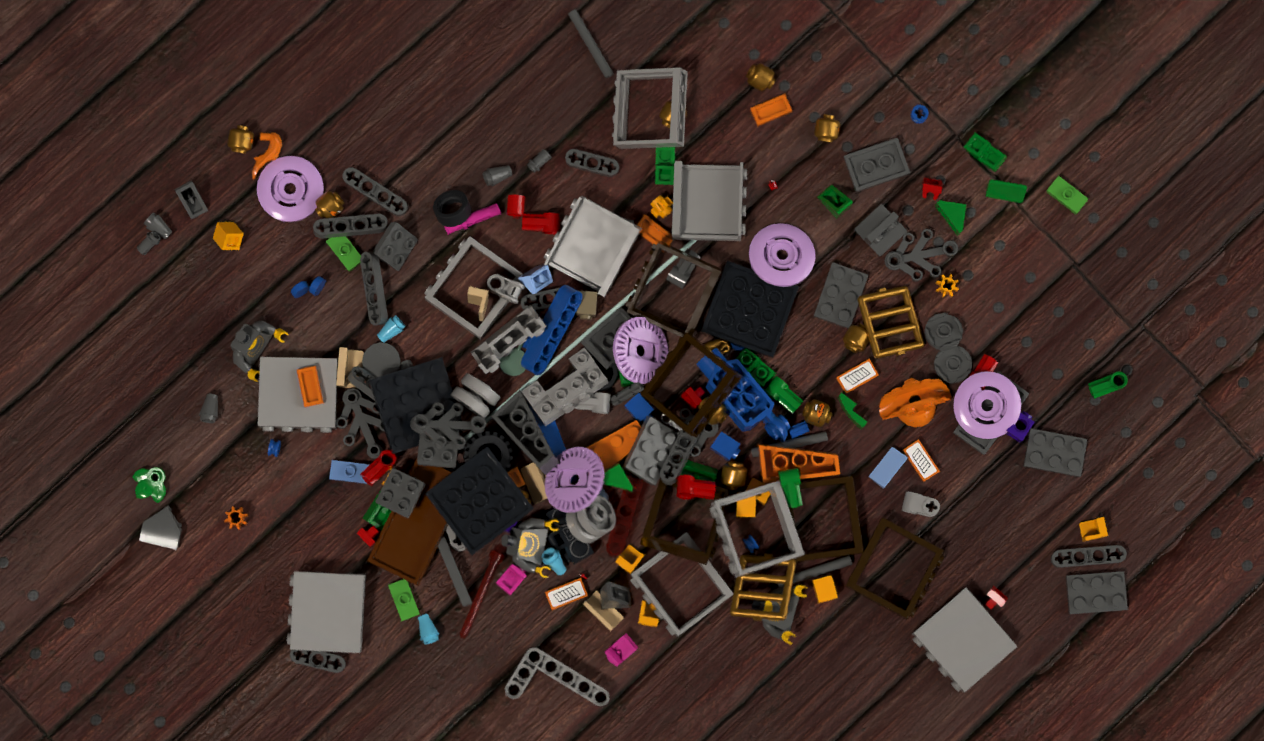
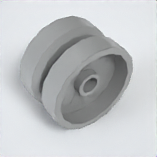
[451,373,500,419]
[566,495,616,543]

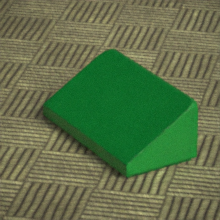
[985,179,1027,203]
[680,459,718,482]
[363,488,392,531]

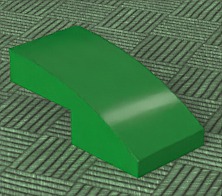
[964,133,1007,172]
[655,147,675,185]
[838,392,867,430]

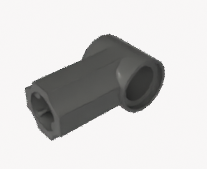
[666,249,701,289]

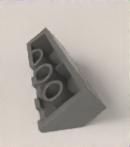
[492,390,559,475]

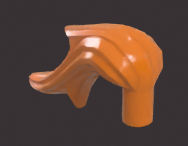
[252,133,282,180]

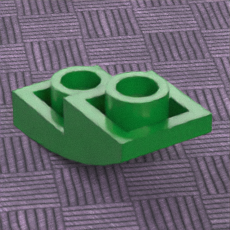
[736,348,776,388]

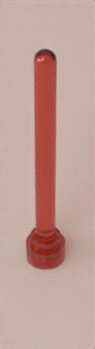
[460,550,505,639]

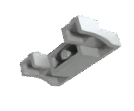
[471,305,546,374]
[521,347,608,427]

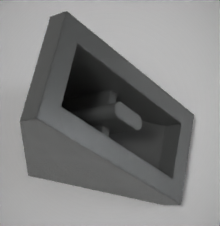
[175,180,208,219]
[600,582,632,609]

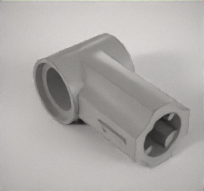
[574,392,611,414]

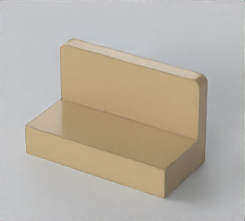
[467,286,489,321]
[336,347,364,389]
[521,462,548,504]
[583,591,624,632]

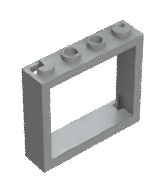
[612,68,688,149]
[424,236,523,340]
[710,481,804,578]
[630,532,733,637]

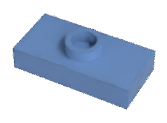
[329,460,369,484]

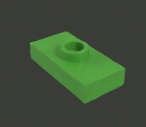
[1046,176,1088,215]
[326,230,361,272]
[388,579,420,621]

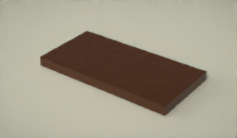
[367,457,452,586]

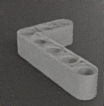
[505,648,609,706]

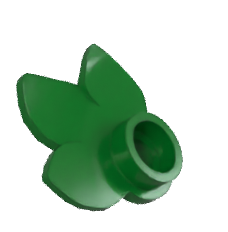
[132,467,166,503]

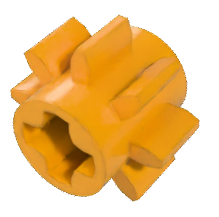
[650,195,673,219]
[935,274,959,298]

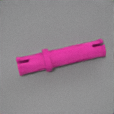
[444,203,501,235]

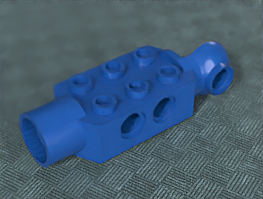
[696,348,790,443]

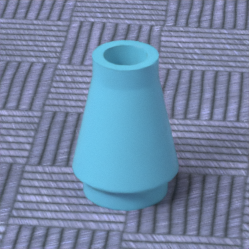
[377,315,405,343]
[542,548,567,575]
[418,614,439,644]

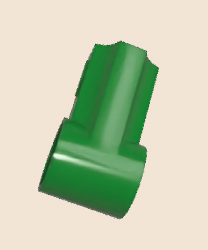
[1088,371,1128,399]
[764,376,803,414]
[778,468,802,508]

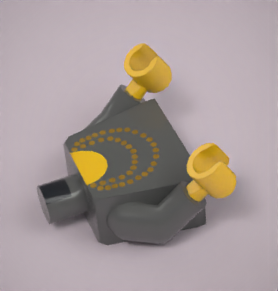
[230,320,288,382]
[501,518,559,578]
[751,585,807,645]

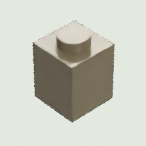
[576,291,597,320]

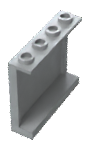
[672,161,747,241]
[544,196,642,297]
[258,357,338,433]
[287,570,366,653]
[912,588,1017,693]

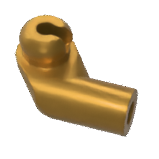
[704,338,730,354]

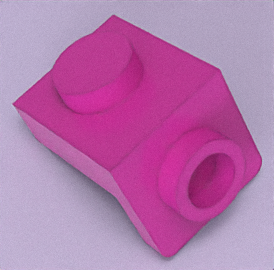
[495,564,527,595]
[604,633,639,666]

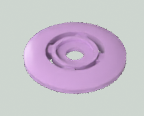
[257,156,324,222]
[749,224,815,287]
[613,317,669,384]
[953,372,1021,439]
[545,447,604,513]

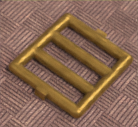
[857,286,925,358]
[730,554,796,621]

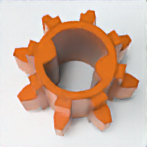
[224,506,248,530]

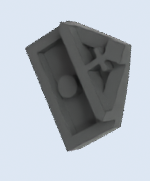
[139,505,182,550]

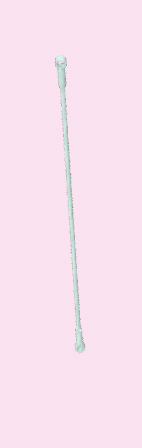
[458,240,697,444]

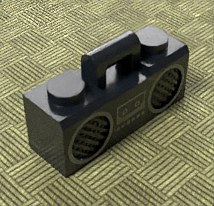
[545,508,594,565]

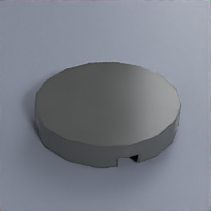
[924,313,963,351]
[362,342,401,378]
[934,346,972,384]

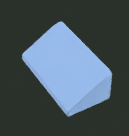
[518,265,553,294]
[868,447,908,489]

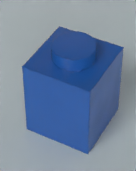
[624,393,654,424]
[710,431,741,462]

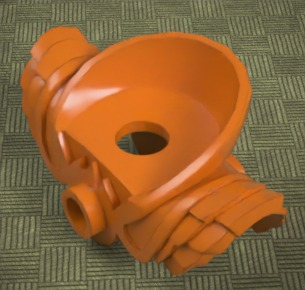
[879,378,952,427]

